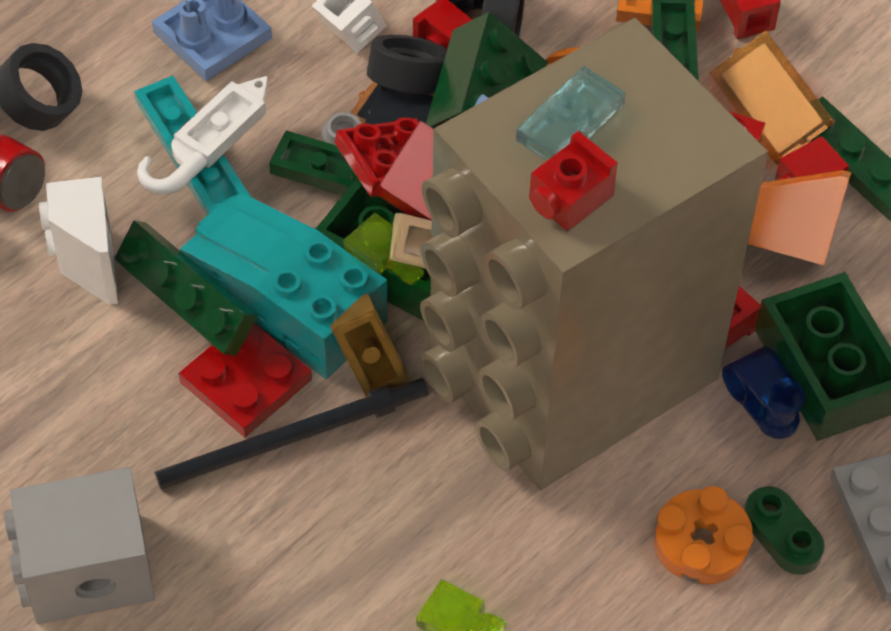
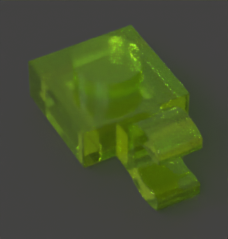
[343,213,424,285]
[416,579,507,631]

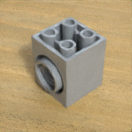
[4,467,155,624]

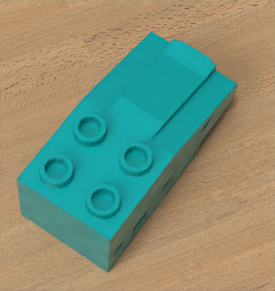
[180,193,388,380]

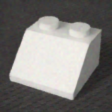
[39,177,118,305]

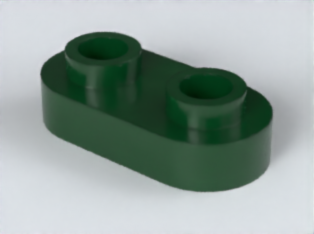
[744,486,825,575]

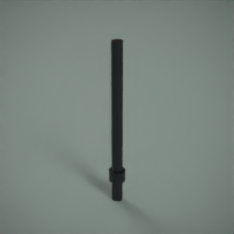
[154,378,429,490]

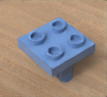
[152,0,272,81]

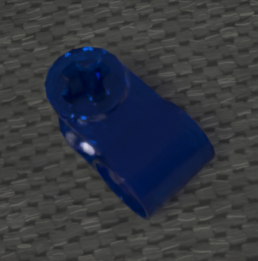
[722,346,805,439]

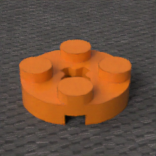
[654,486,753,585]

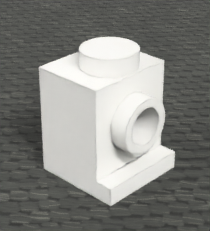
[312,0,387,55]

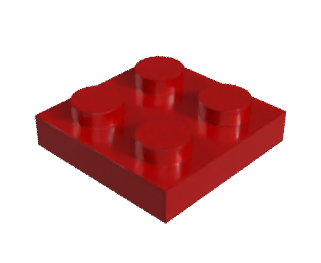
[179,323,312,438]

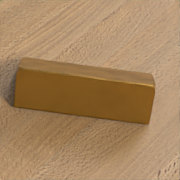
[330,293,409,397]

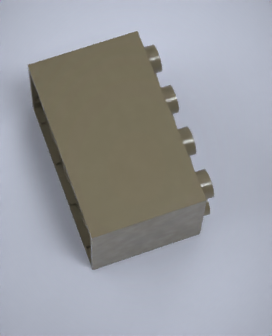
[420,18,768,491]

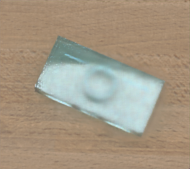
[516,66,626,161]

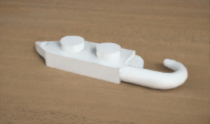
[137,76,268,194]

